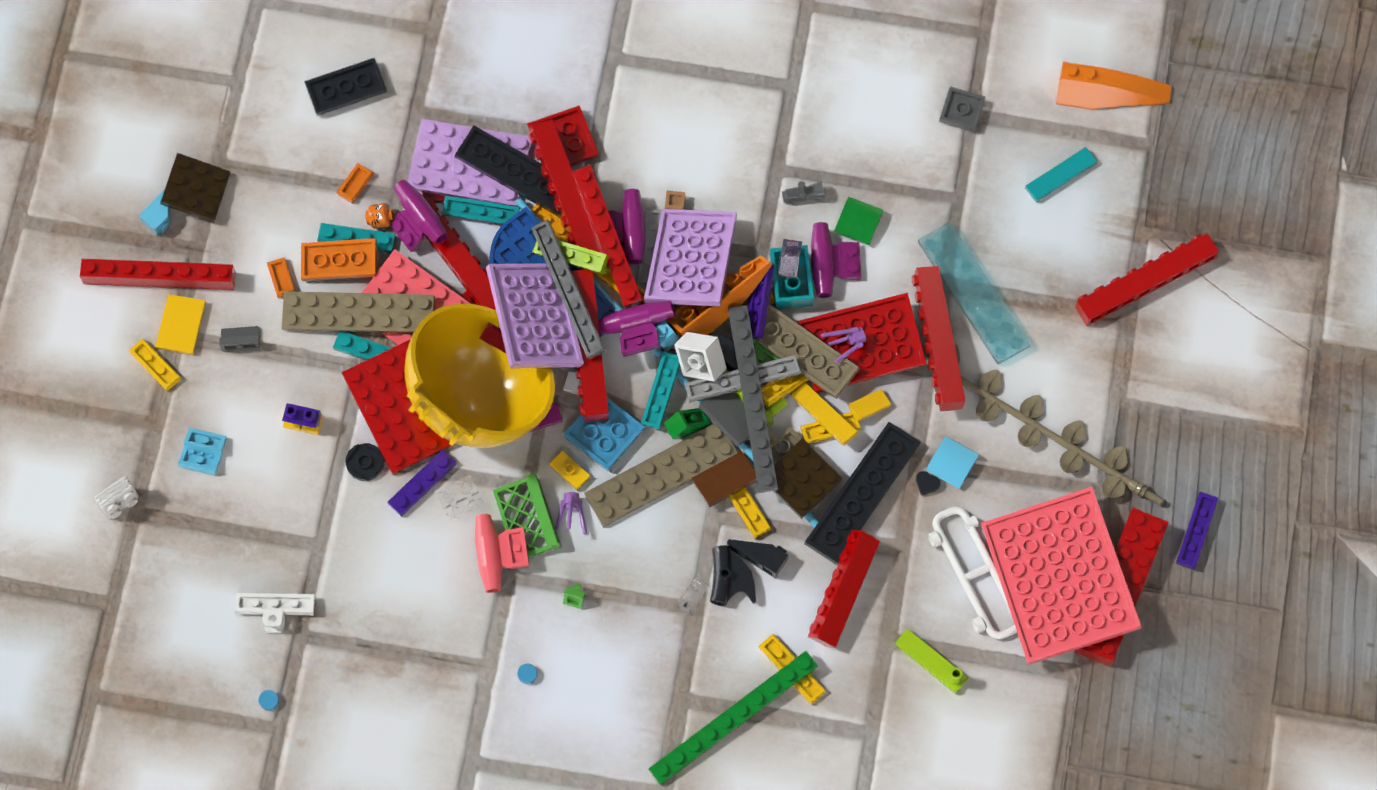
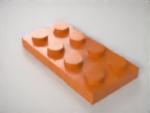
[301,238,377,281]

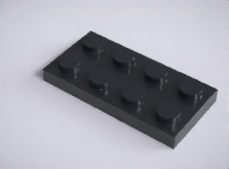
[304,57,387,116]

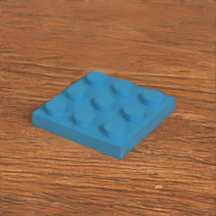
[563,397,645,472]

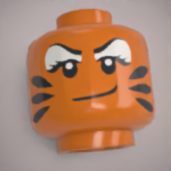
[365,203,394,229]

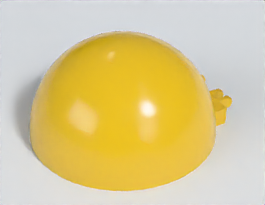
[404,304,555,448]

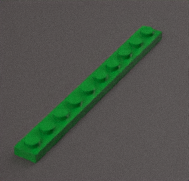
[648,651,818,786]

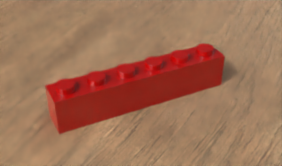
[808,530,880,648]

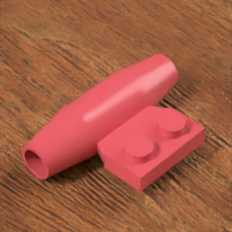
[475,514,530,593]

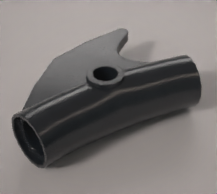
[710,545,756,606]

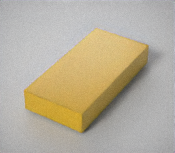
[848,389,891,422]

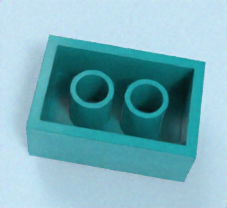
[769,245,814,309]

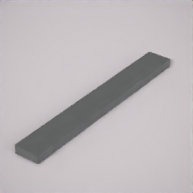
[531,219,606,360]

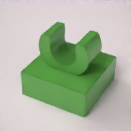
[563,583,585,609]

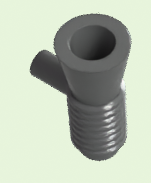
[782,181,825,204]

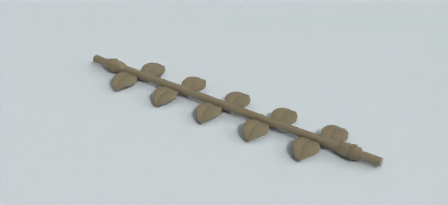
[923,344,1164,506]

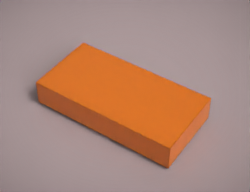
[337,163,374,204]
[267,257,296,298]

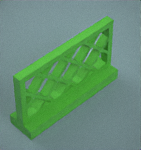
[493,473,562,558]

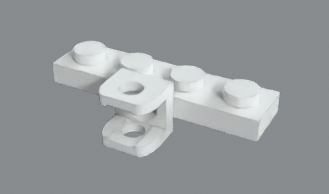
[235,593,315,633]

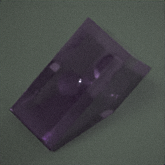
[778,239,802,278]

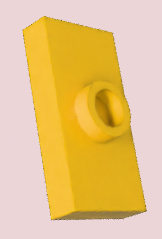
[549,450,590,491]

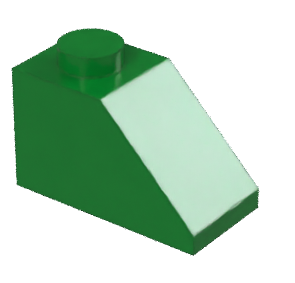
[664,408,711,439]

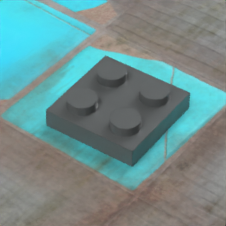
[939,86,985,132]

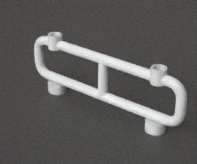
[928,506,1017,640]

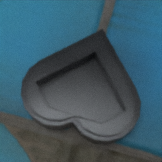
[916,471,940,495]

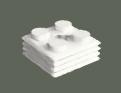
[94,476,139,519]

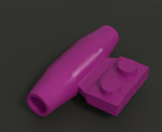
[390,180,448,252]
[609,189,646,265]
[810,222,861,298]
[598,301,675,357]

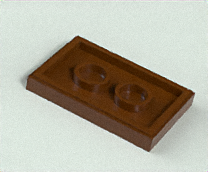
[691,450,757,508]

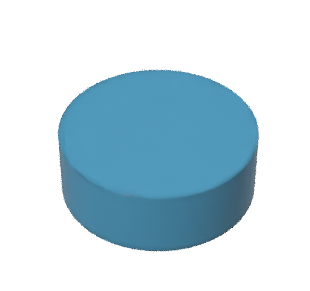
[517,664,537,684]
[258,690,279,711]

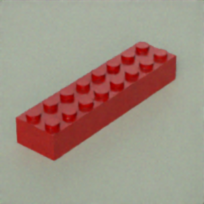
[1074,507,1169,667]

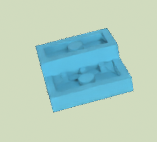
[178,428,227,475]
[926,436,979,489]

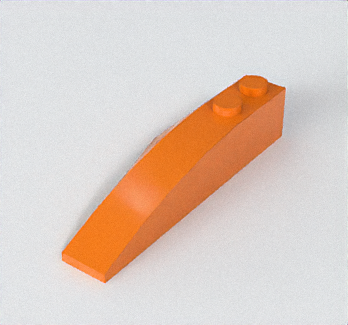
[1056,62,1172,110]
[665,256,771,338]

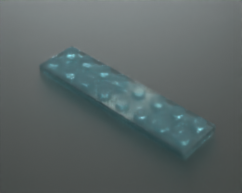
[918,222,1031,365]

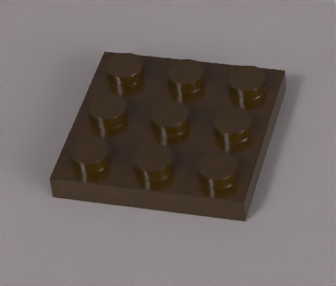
[160,153,231,223]
[773,439,843,519]

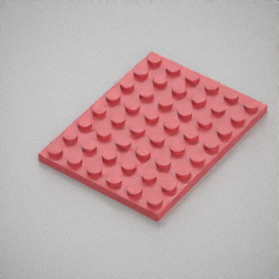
[981,487,1141,665]

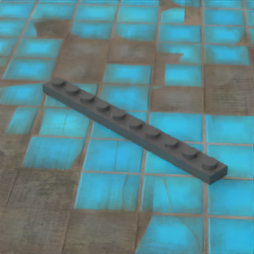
[728,305,778,493]

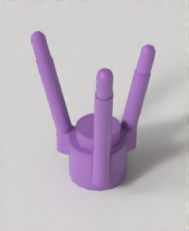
[821,327,866,363]
[555,492,587,535]

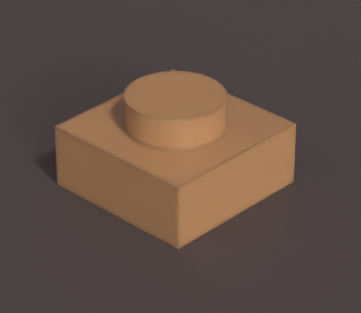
[664,190,685,210]

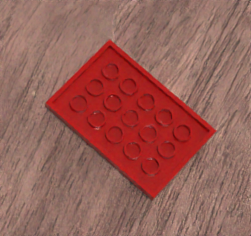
[797,293,926,393]
[341,339,456,475]

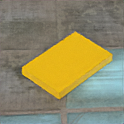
[155,294,206,355]

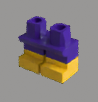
[282,403,324,435]

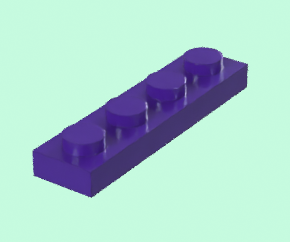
[748,264,774,339]
[387,449,457,517]
[1176,492,1218,570]

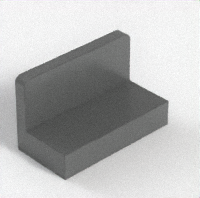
[219,326,260,351]

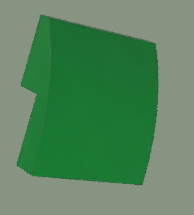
[834,197,884,245]

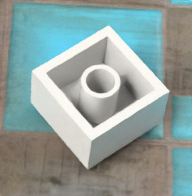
[674,332,727,381]

